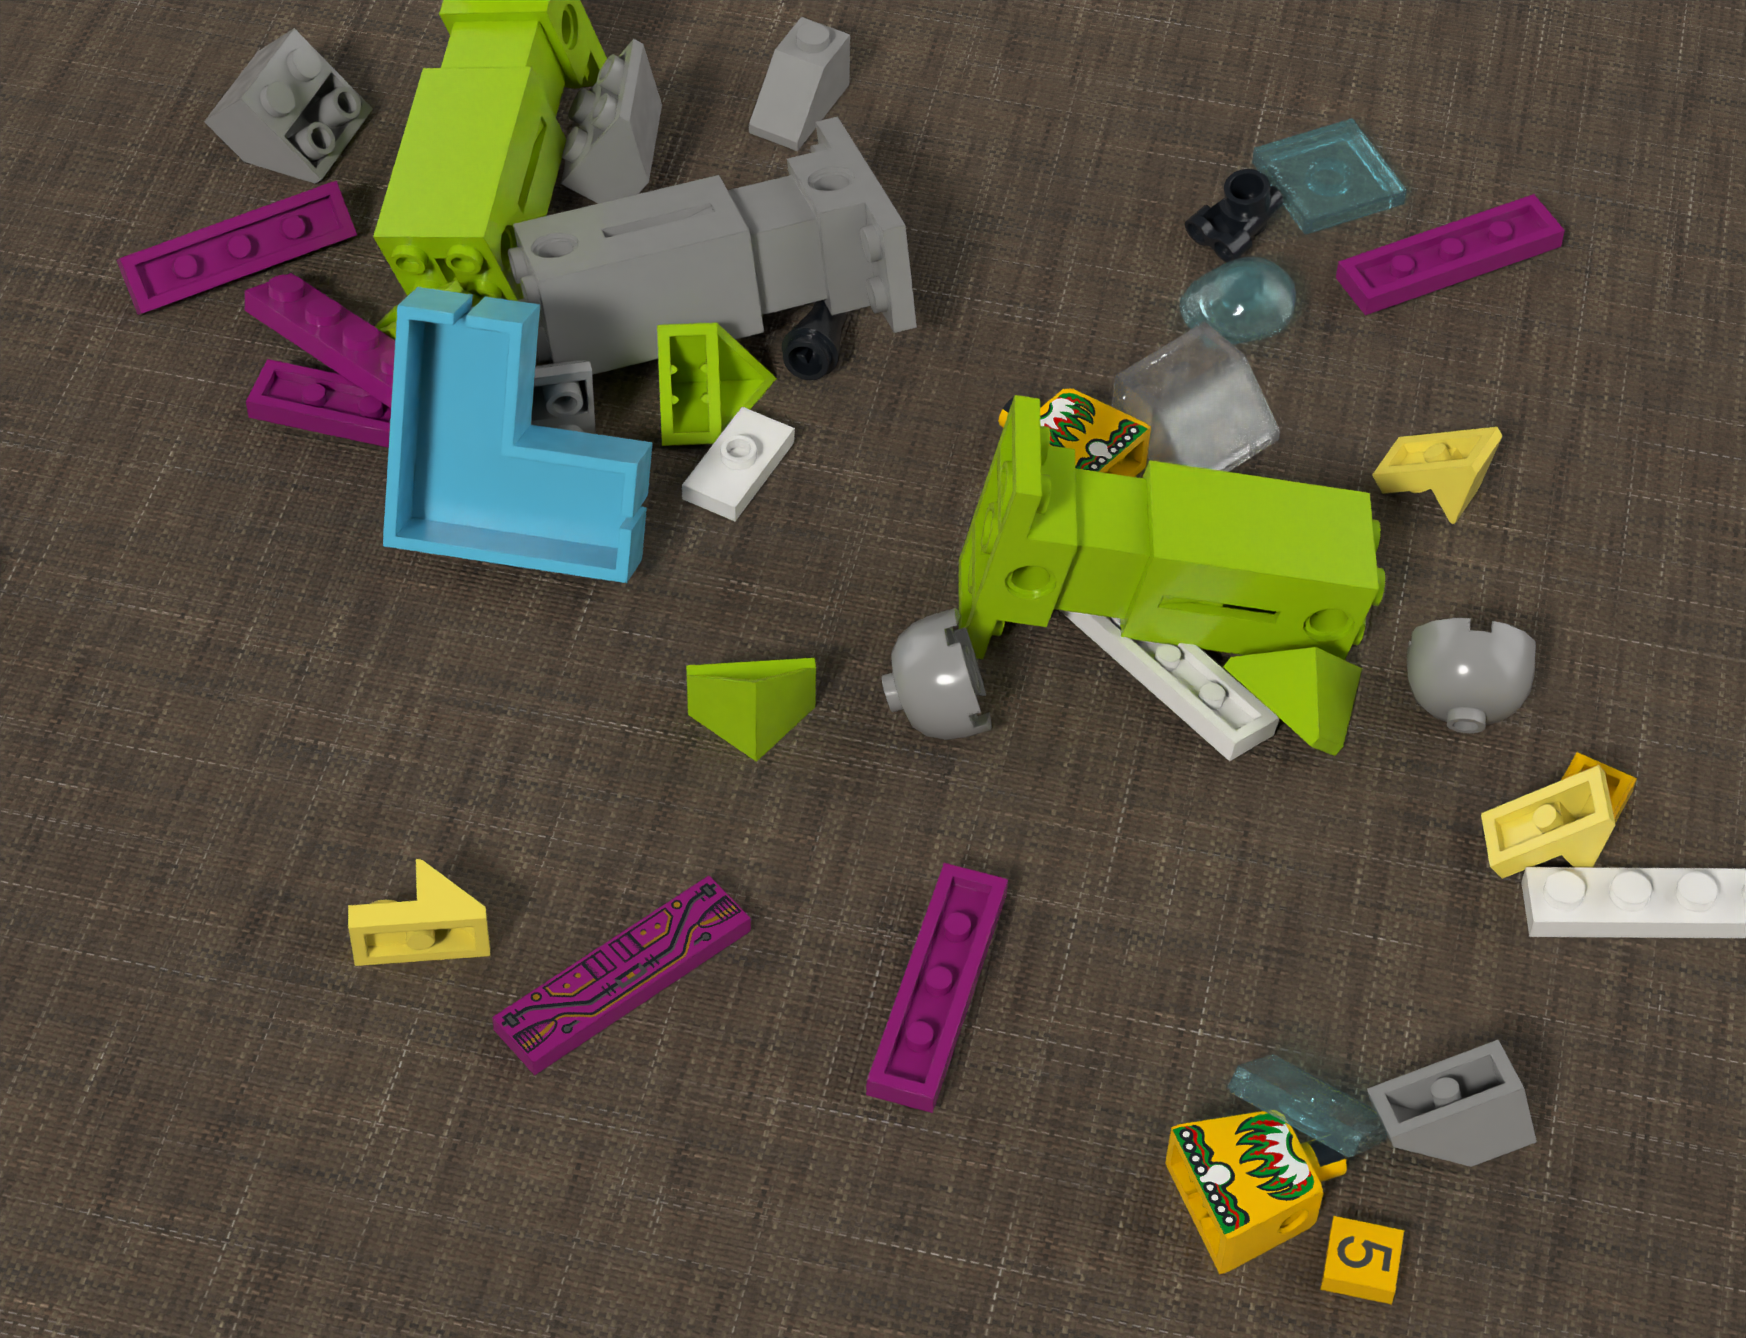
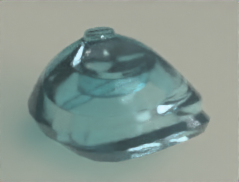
[1179,256,1296,345]

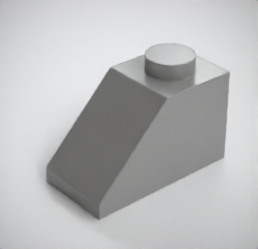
[749,17,850,151]
[1367,1040,1537,1167]

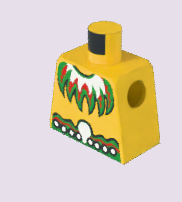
[998,388,1151,477]
[1165,1109,1347,1275]

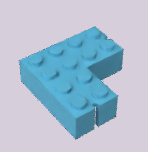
[383,287,653,583]

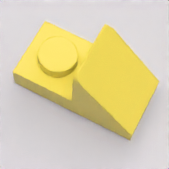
[1372,427,1502,524]
[1481,765,1616,879]
[348,859,490,966]

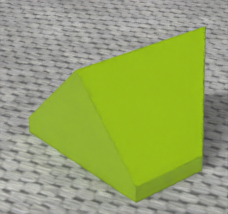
[657,322,777,446]
[1223,647,1362,756]
[686,658,816,762]

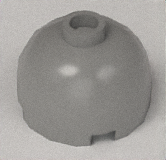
[882,608,992,740]
[1407,618,1536,733]

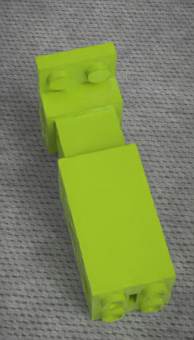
[373,0,607,301]
[959,395,1385,660]

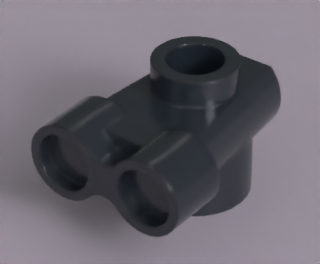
[1185,169,1284,264]

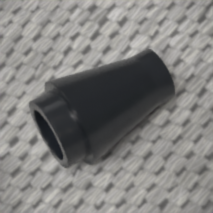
[782,300,846,380]

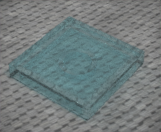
[1252,118,1407,235]
[1227,1054,1387,1158]

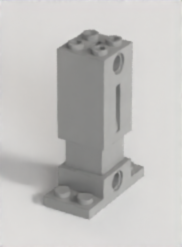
[508,117,917,375]

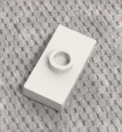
[682,407,795,521]

